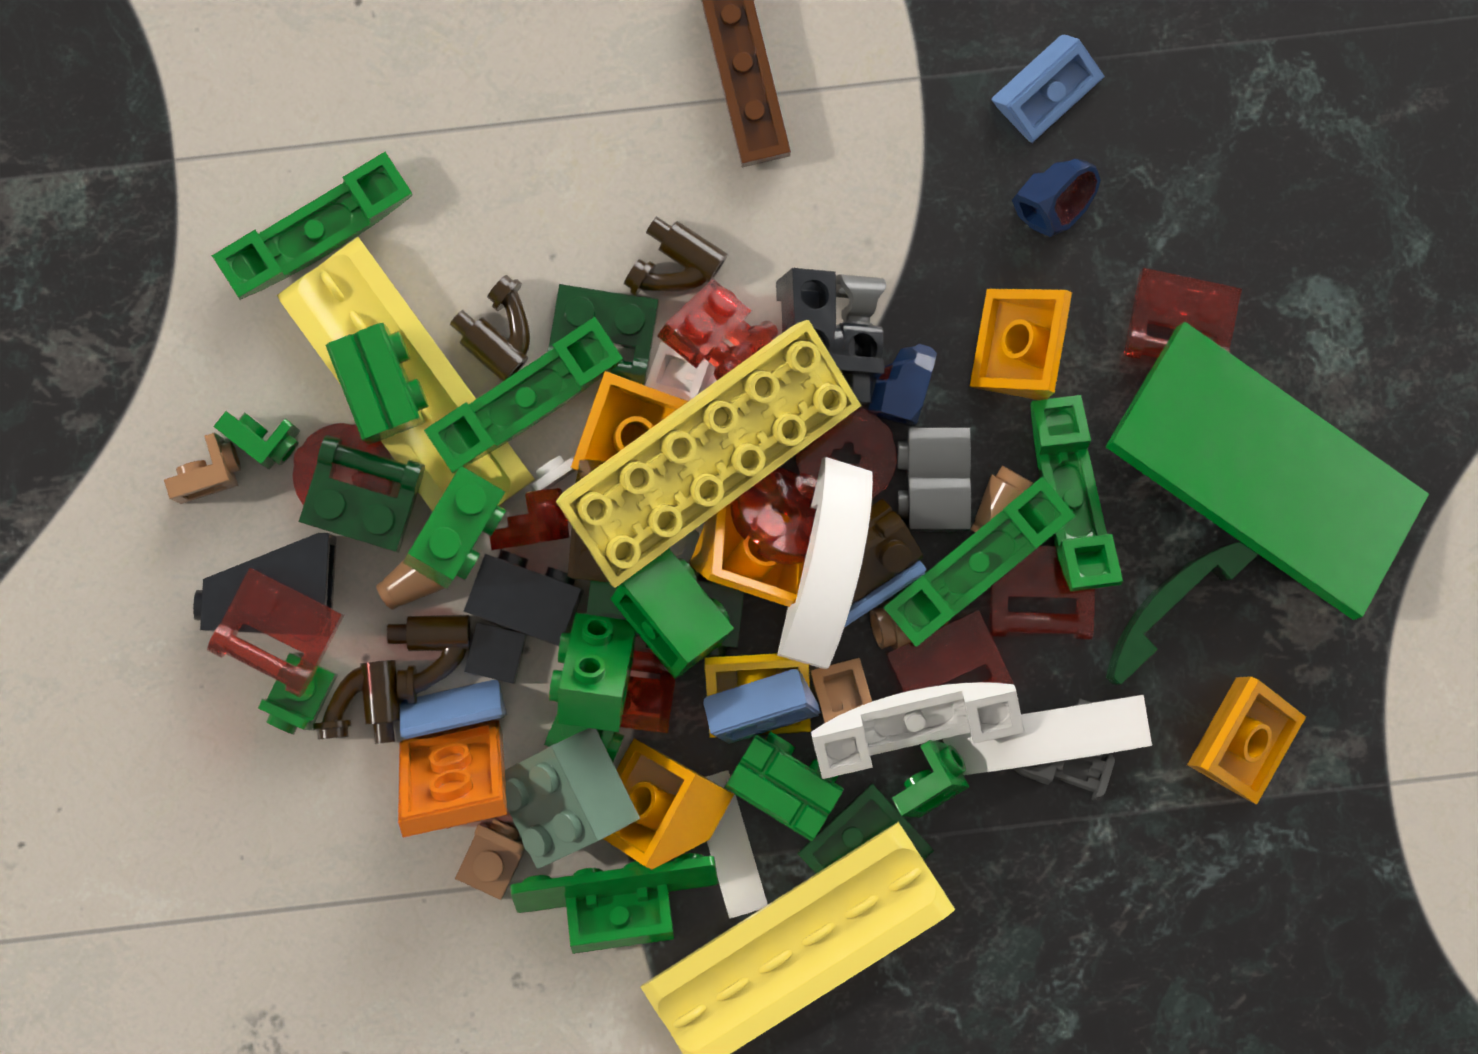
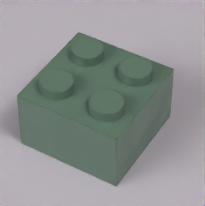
[505,728,640,869]

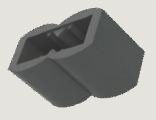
[897,428,971,533]

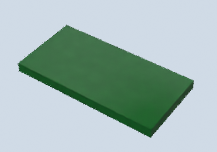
[1105,321,1429,620]

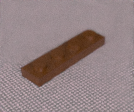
[701,0,791,168]

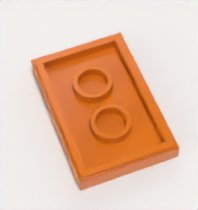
[398,720,507,838]

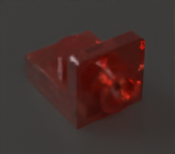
[489,488,570,551]

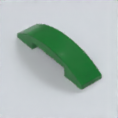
[211,151,413,300]
[424,317,624,473]
[1030,395,1123,592]
[883,476,1076,647]

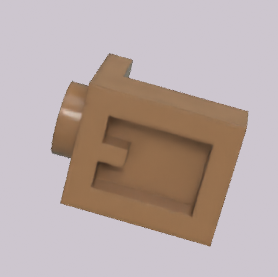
[164,432,241,504]
[811,658,872,723]
[455,818,526,900]

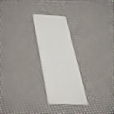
[706,770,768,919]

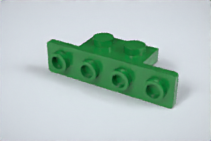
[510,853,719,954]

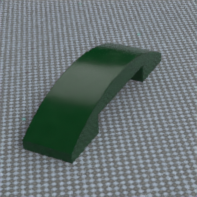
[1106,542,1258,685]

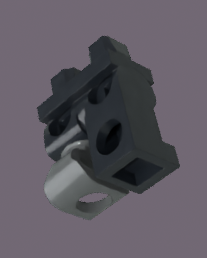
[776,268,886,409]

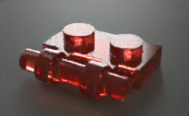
[657,279,778,380]

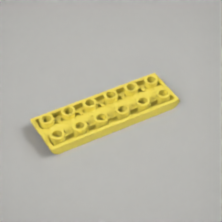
[276,237,535,512]
[556,320,861,588]
[640,821,955,1054]

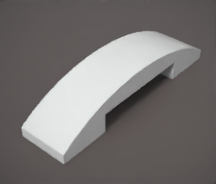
[777,457,873,669]
[811,682,1024,779]
[943,695,1152,775]

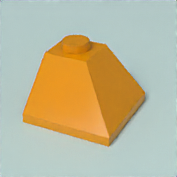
[603,738,734,870]

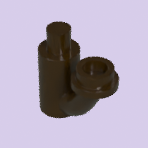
[624,216,728,296]
[450,275,530,381]
[387,615,471,704]
[313,660,400,744]

